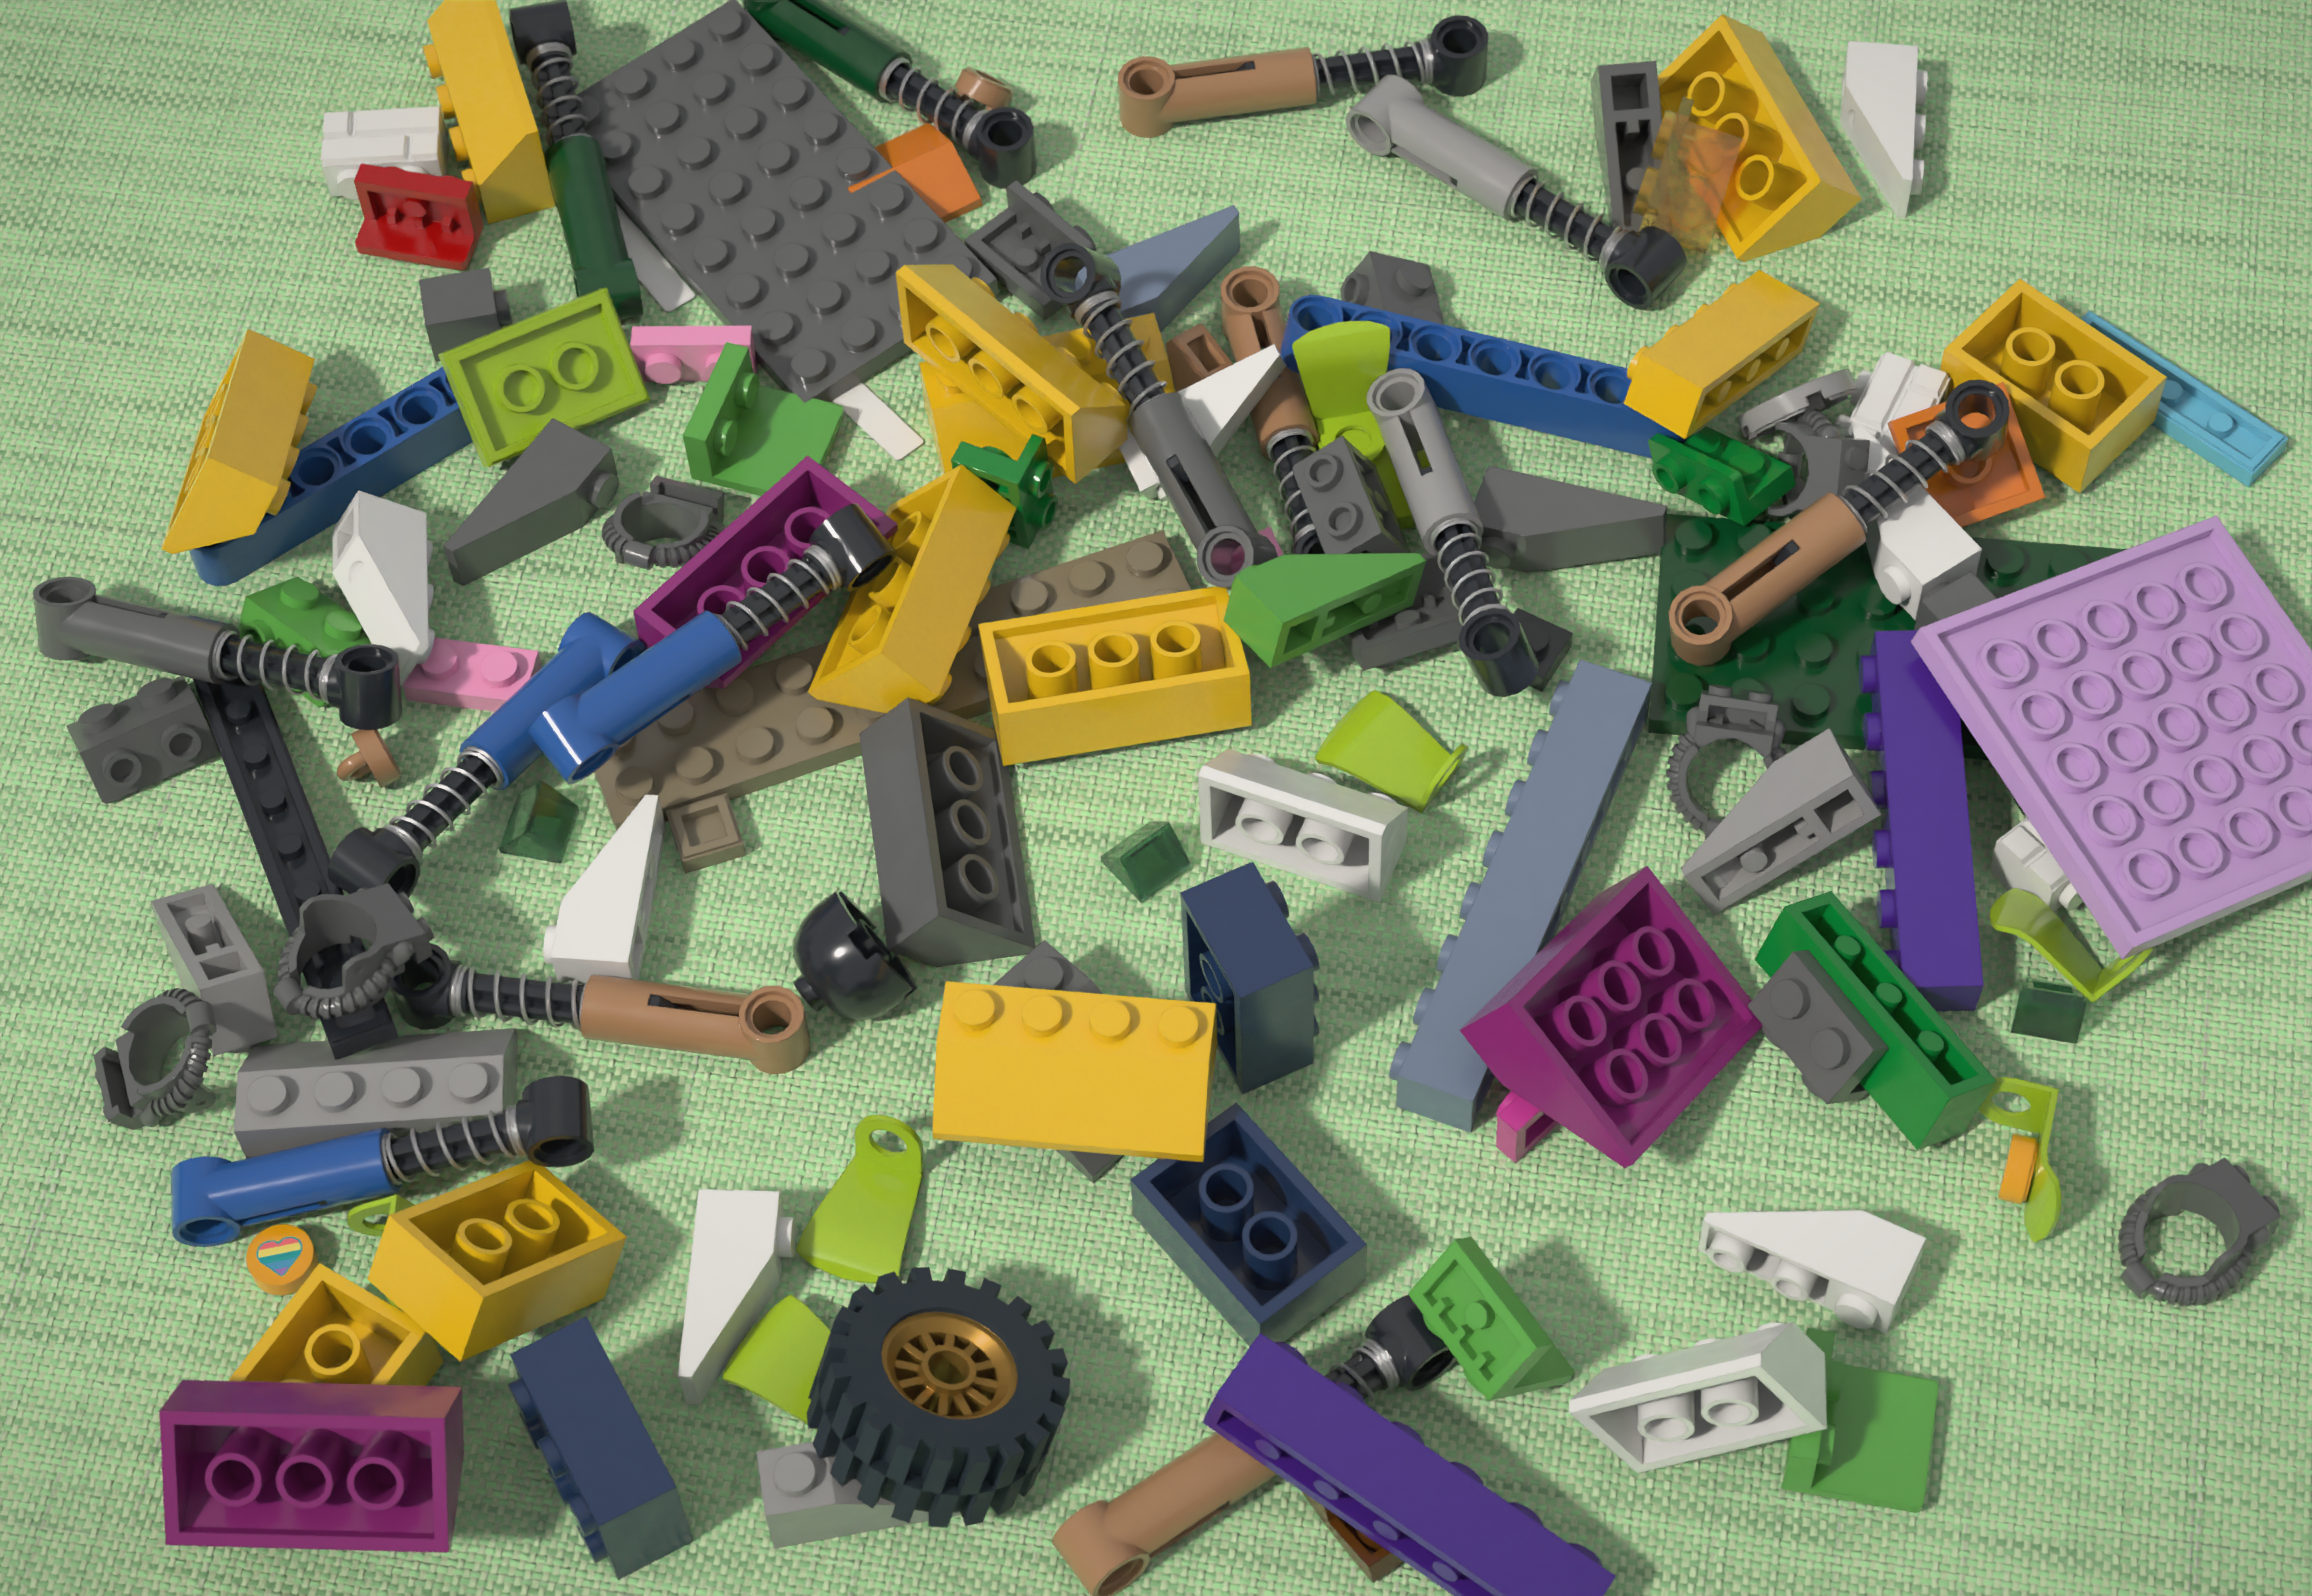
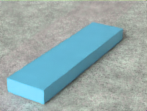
[2081,310,2288,487]

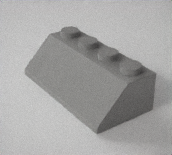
[234,1028,517,1158]

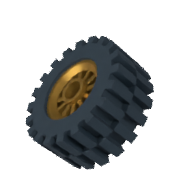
[807,1267,1070,1528]

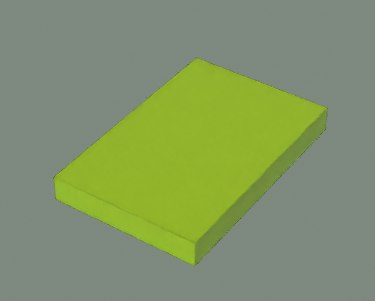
[438,288,651,467]

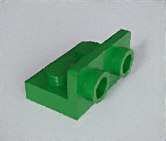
[1648,426,1796,526]
[951,434,1058,549]

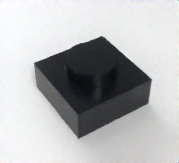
[1514,608,1573,692]

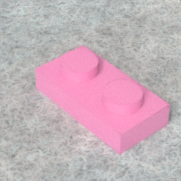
[630,326,758,384]
[402,638,542,712]

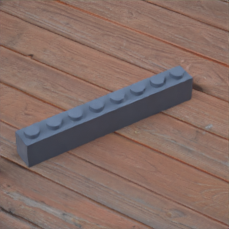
[1389,659,1652,1133]

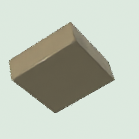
[666,793,746,874]

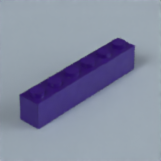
[1859,630,1984,1011]
[1202,1333,1616,1596]

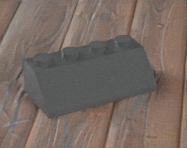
[859,697,1036,967]

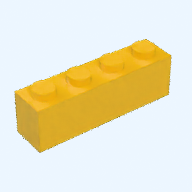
[1624,270,1820,439]

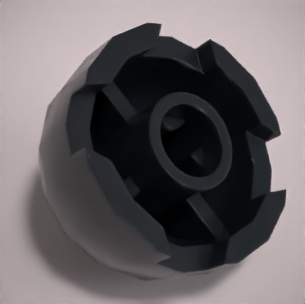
[793,891,917,1021]

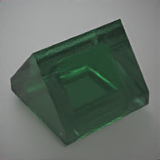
[499,780,579,864]
[1100,821,1191,903]
[2010,977,2087,1044]

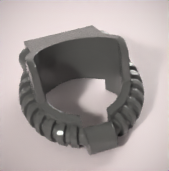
[1768,410,1870,520]
[601,476,724,570]
[1666,685,1787,840]
[274,883,434,1019]
[93,988,217,1130]
[2118,1158,2281,1307]

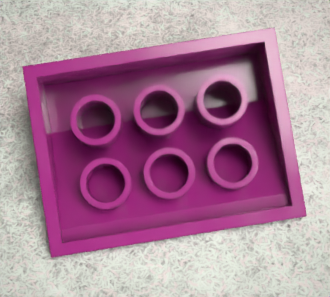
[1460,866,1762,1168]

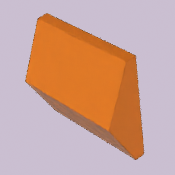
[847,123,982,223]
[1887,382,2046,528]

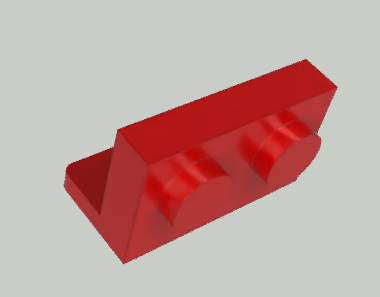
[354,163,484,271]

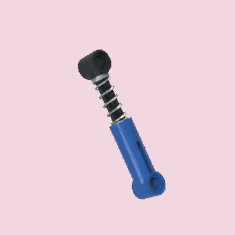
[528,503,897,784]
[328,612,646,898]
[171,1076,594,1247]

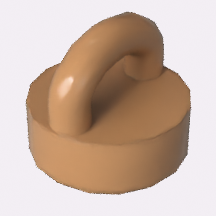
[954,66,1014,111]
[337,729,402,788]

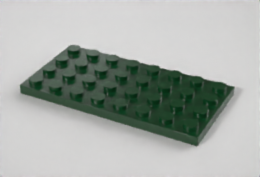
[1648,514,2127,760]

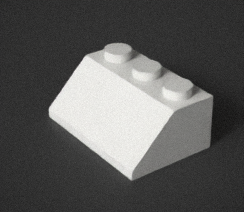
[1198,749,1408,902]
[1569,1322,1827,1473]

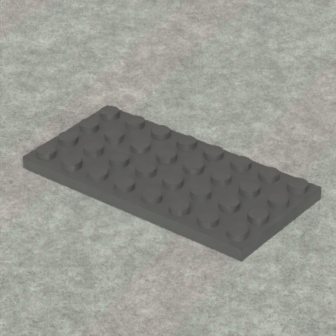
[576,0,999,403]

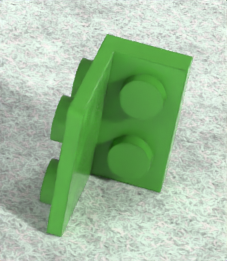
[683,342,845,496]
[1408,1237,1575,1401]
[1781,1328,1939,1513]

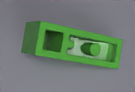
[1223,553,1426,668]

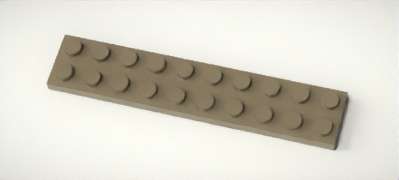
[594,530,1191,831]

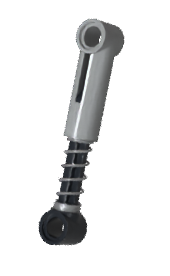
[1345,75,1687,310]
[1367,368,1539,697]

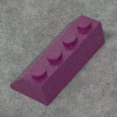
[633,455,898,689]
[159,1380,464,1553]

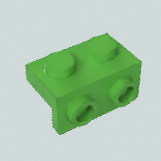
[238,576,371,708]

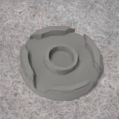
[1737,369,1858,440]

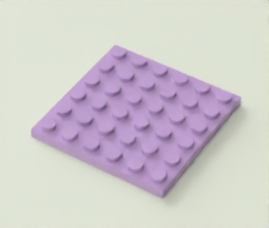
[1911,515,2312,960]

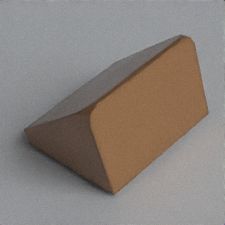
[1165,323,1233,393]

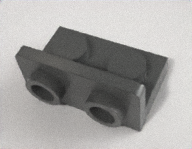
[1292,436,1411,554]

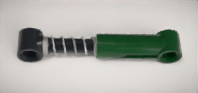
[508,0,643,320]
[742,0,1037,189]

